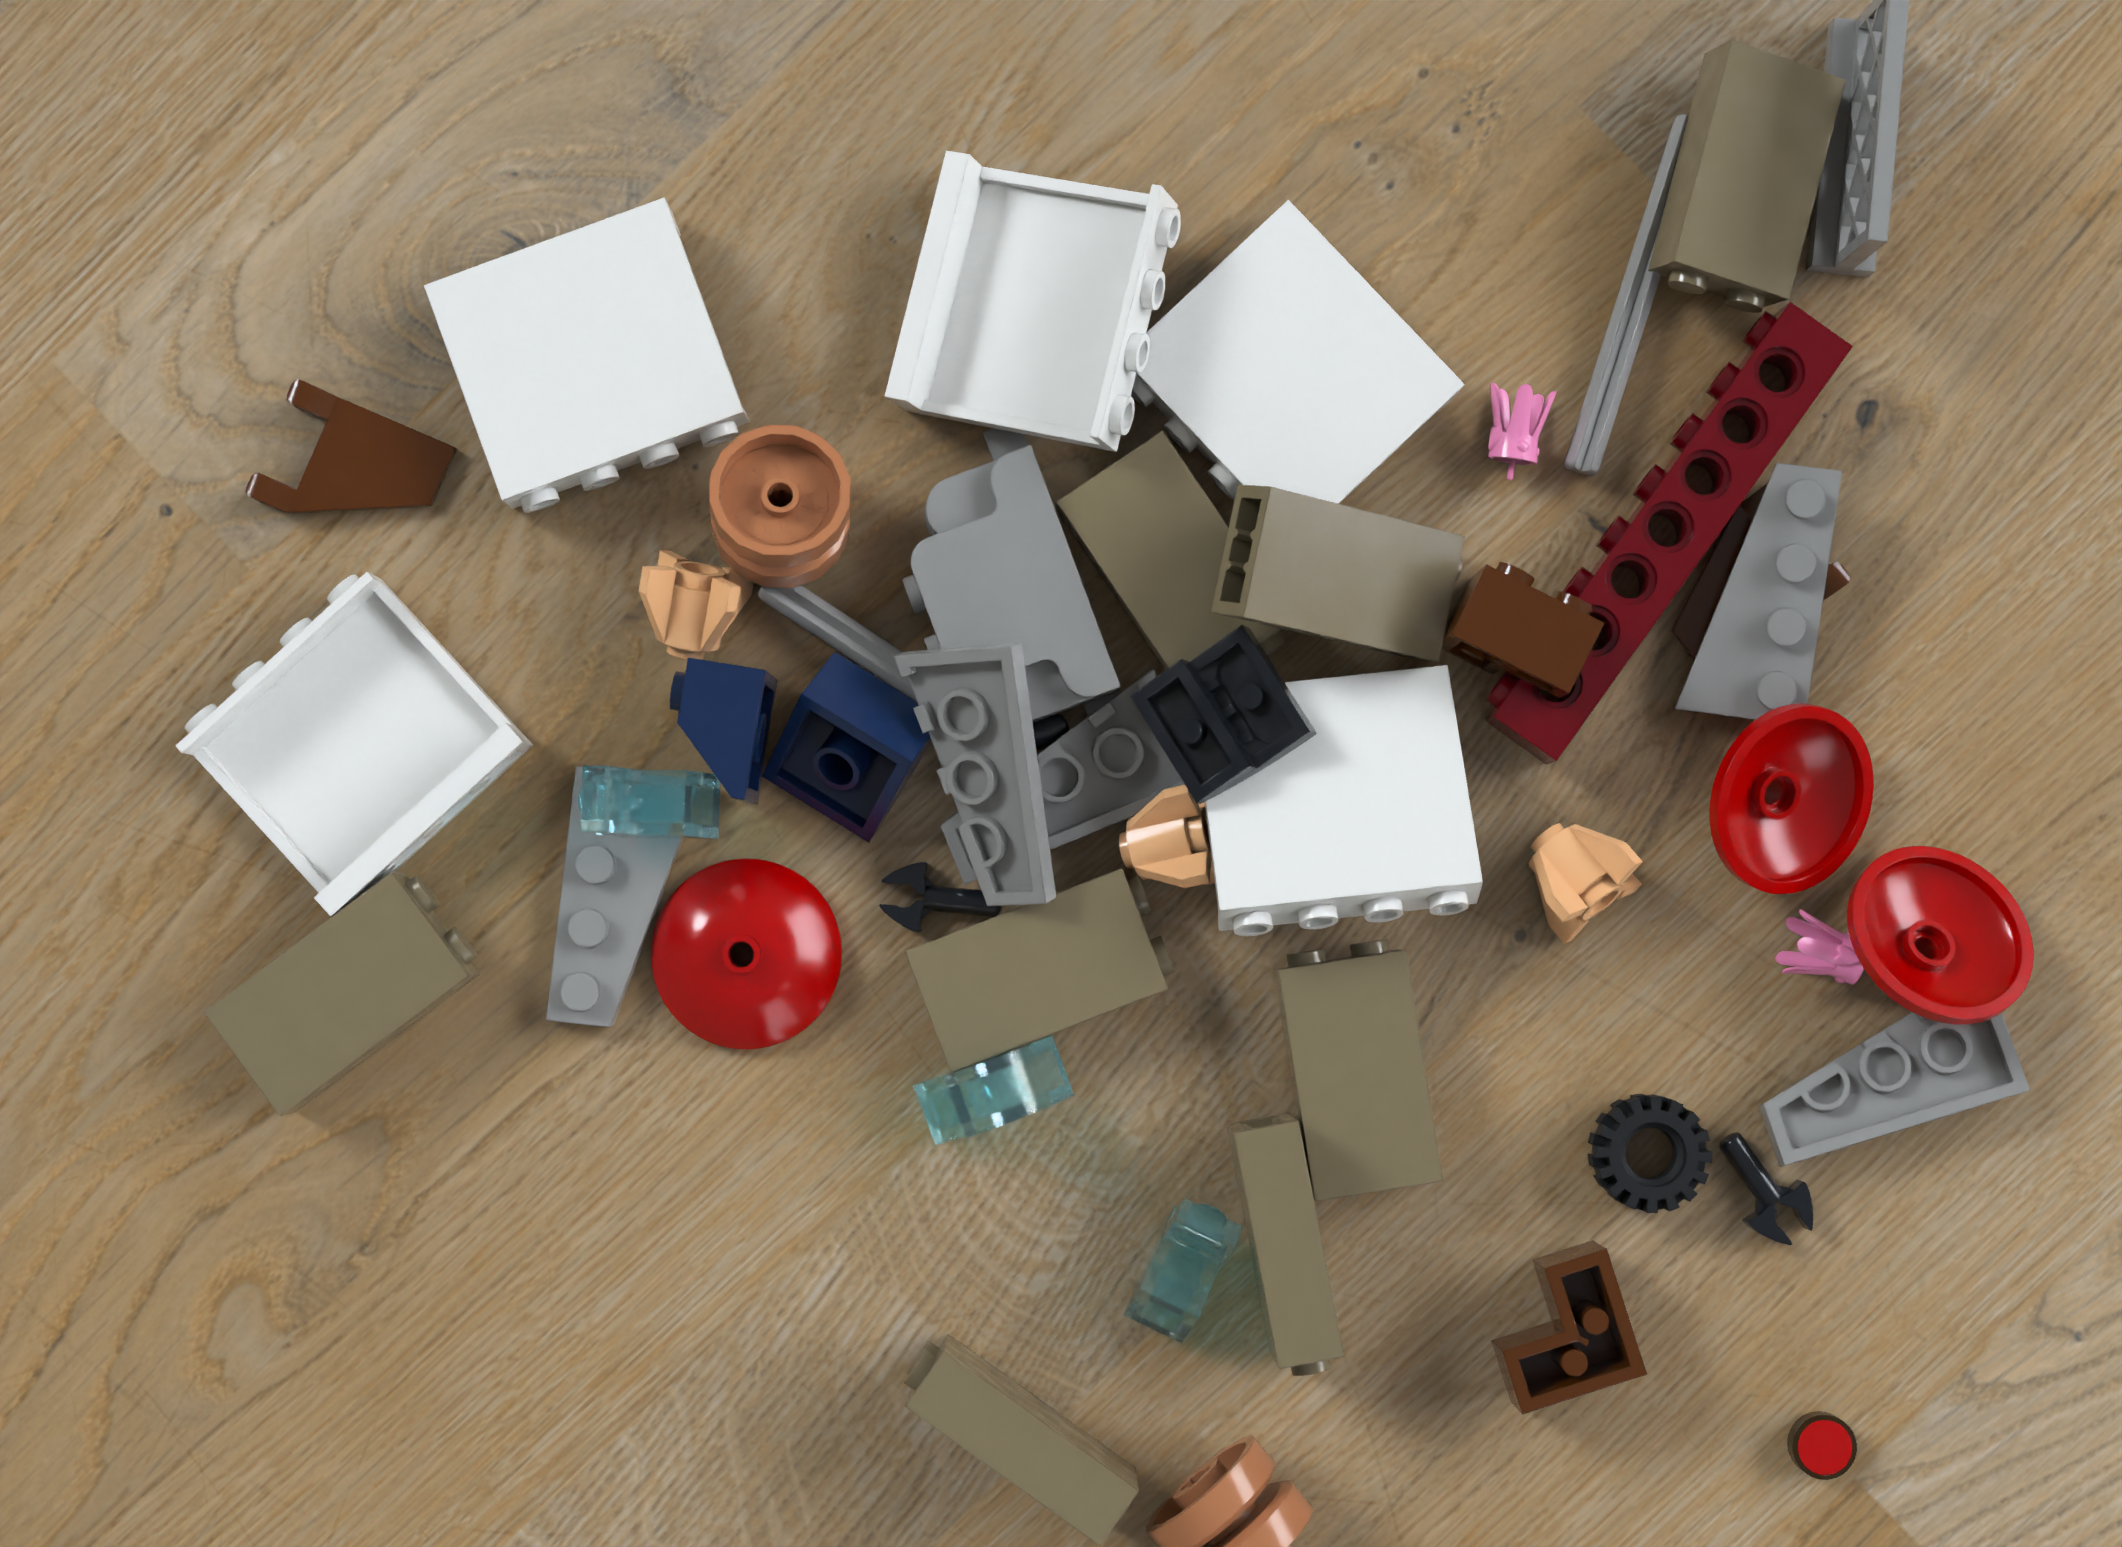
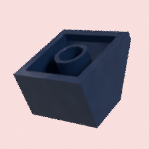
[762,652,932,843]
[670,658,778,805]

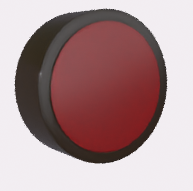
[1787,1411,1857,1480]

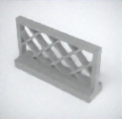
[1806,0,1909,277]

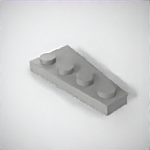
[1674,463,1842,720]
[894,642,1056,906]
[940,669,1185,885]
[546,766,705,1027]
[1759,1012,2030,1167]

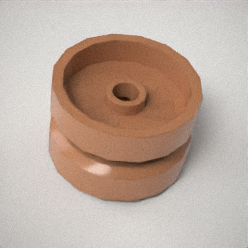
[709,425,851,588]
[1146,1435,1314,1547]

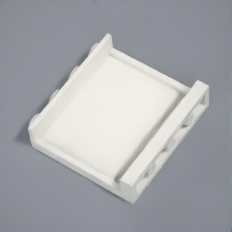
[884,150,1181,452]
[424,197,750,513]
[1131,200,1465,504]
[176,572,533,917]
[1205,665,1483,936]

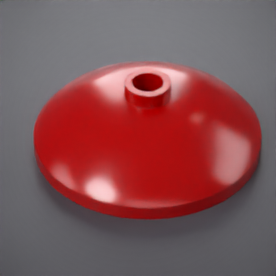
[1709,703,1874,894]
[1847,846,2034,1025]
[651,858,843,1050]

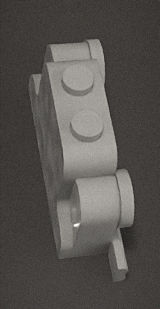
[902,428,1121,723]

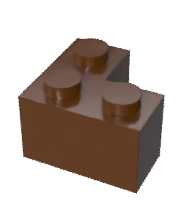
[1441,562,1604,698]
[1491,1240,1647,1414]

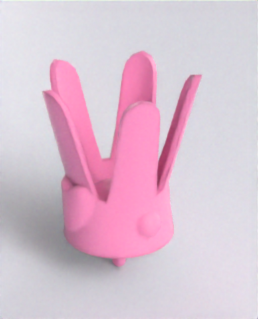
[1487,382,1557,480]
[1775,909,1864,985]

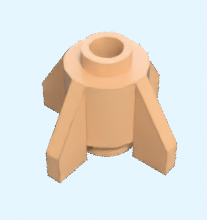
[639,550,754,659]
[1119,785,1215,888]
[1529,823,1643,944]

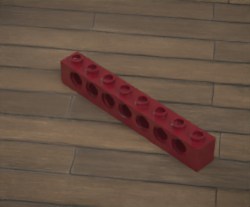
[1485,302,1853,764]

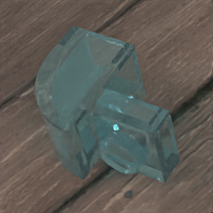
[578,766,720,839]
[913,1035,1074,1146]
[1124,1198,1243,1343]

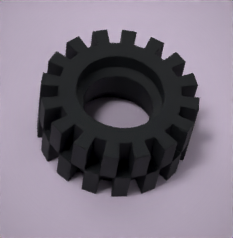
[1587,1094,1712,1213]

